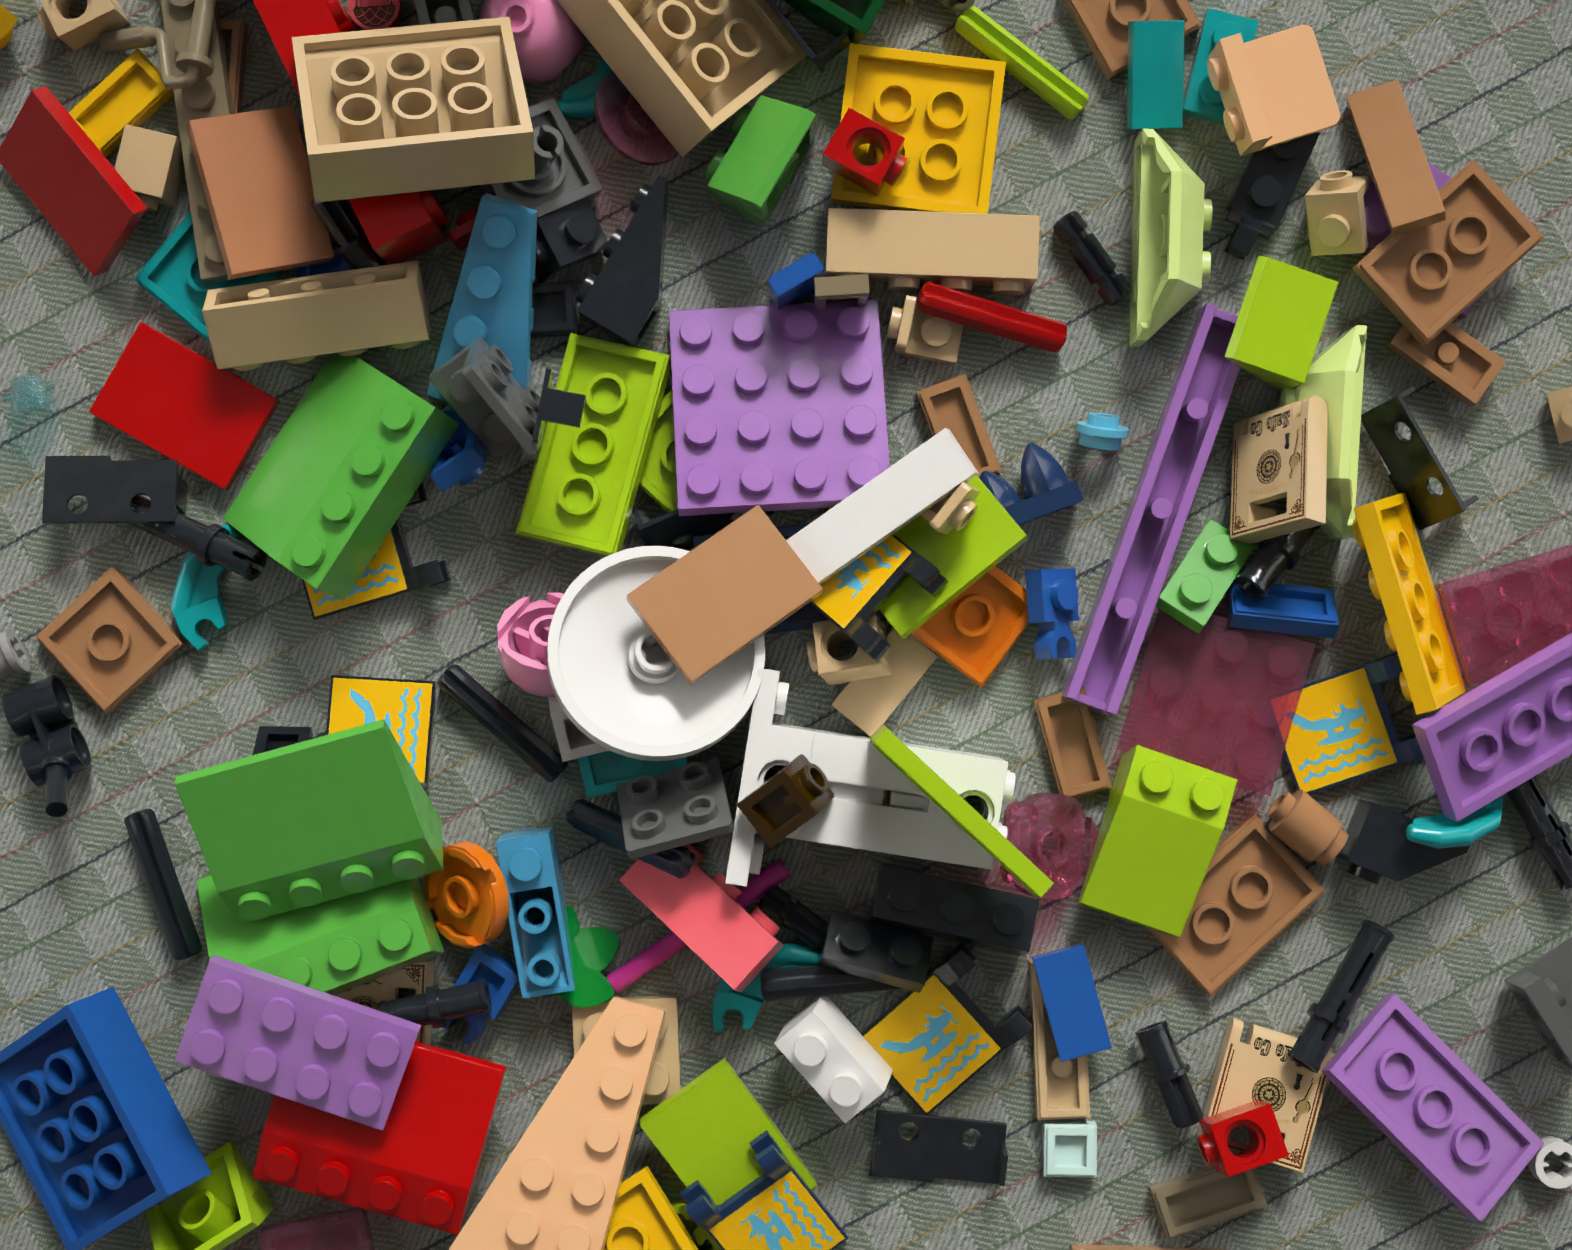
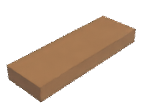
[1346,79,1446,236]

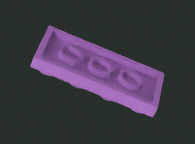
[1412,633,1572,822]
[174,955,421,1131]
[1321,994,1544,1222]

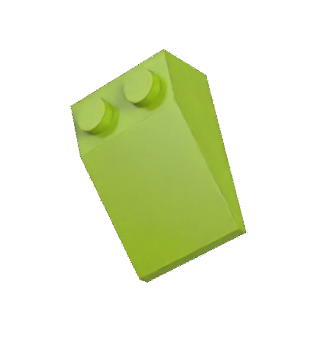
[1078,745,1237,938]

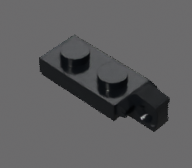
[1224,132,1320,260]

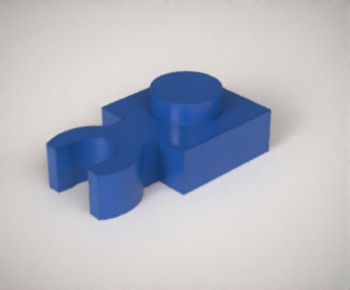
[1025,568,1079,660]
[443,944,520,1045]

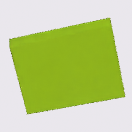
[1224,256,1339,391]
[145,1141,275,1250]

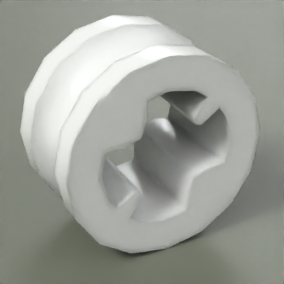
[1527,1136,1572,1189]

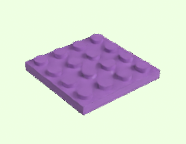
[669,300,890,516]

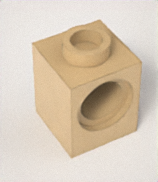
[37,0,130,51]
[807,613,891,685]

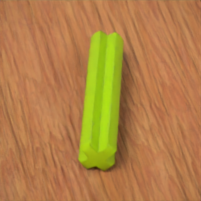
[954,5,1089,120]

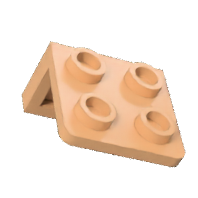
[1207,24,1340,157]

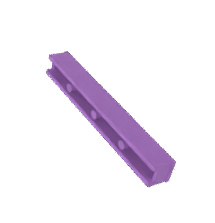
[1062,303,1241,716]

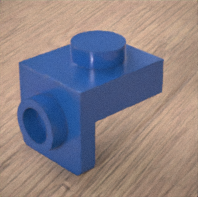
[430,404,487,492]

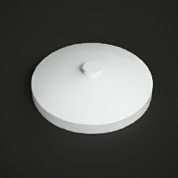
[547,546,765,761]

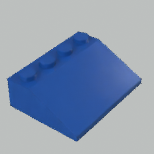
[0,987,212,1250]

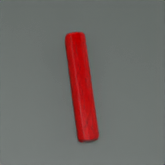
[917,282,1067,353]

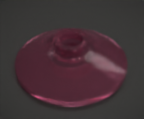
[594,71,679,166]

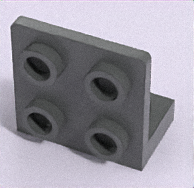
[429,336,546,460]
[616,758,735,859]
[1504,937,1572,1074]

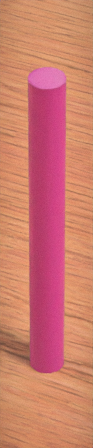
[607,858,791,993]

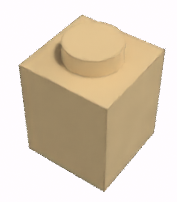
[115,124,185,212]

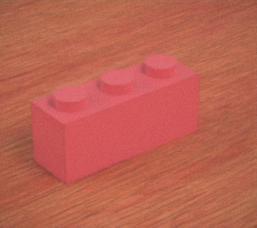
[619,844,784,992]

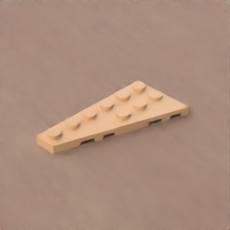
[449,996,667,1250]

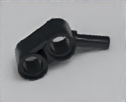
[2,675,91,817]

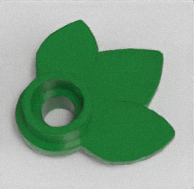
[543,906,620,1008]

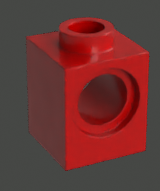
[822,108,908,196]
[1197,1100,1289,1177]

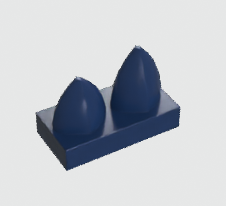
[979,442,1083,526]

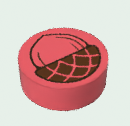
[348,0,403,30]

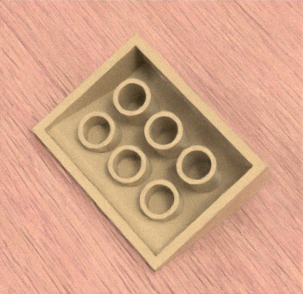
[556,0,807,157]
[292,17,535,203]

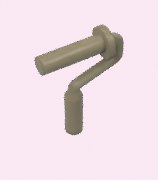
[99,0,217,90]

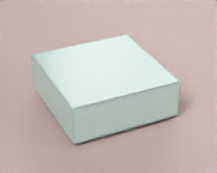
[1042,1120,1097,1178]

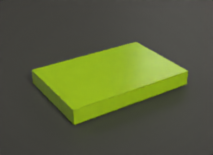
[879,476,1028,639]
[639,1058,817,1205]

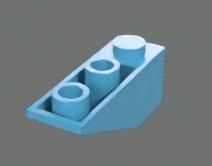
[496,825,576,999]

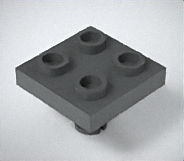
[482,97,603,219]

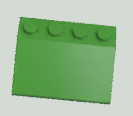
[223,352,460,601]
[175,719,443,924]
[196,875,445,996]

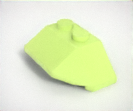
[1129,129,1213,348]
[1279,325,1367,540]

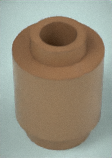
[1267,789,1349,866]

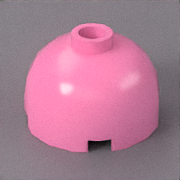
[478,0,585,84]
[497,592,563,697]

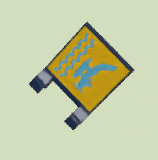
[1264,652,1424,794]
[681,1130,848,1250]

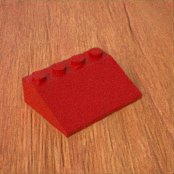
[252,1041,507,1235]

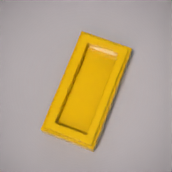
[69,49,174,158]

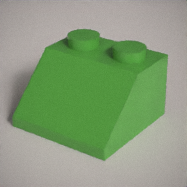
[704,95,816,228]

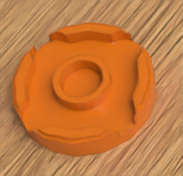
[423,841,509,949]

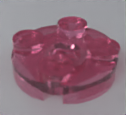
[1000,792,1098,900]

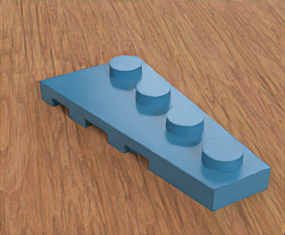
[426,193,537,402]

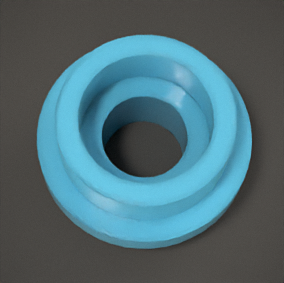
[1075,412,1129,450]

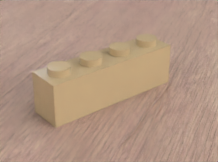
[825,208,1040,295]
[202,261,430,371]

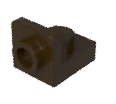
[737,754,834,848]

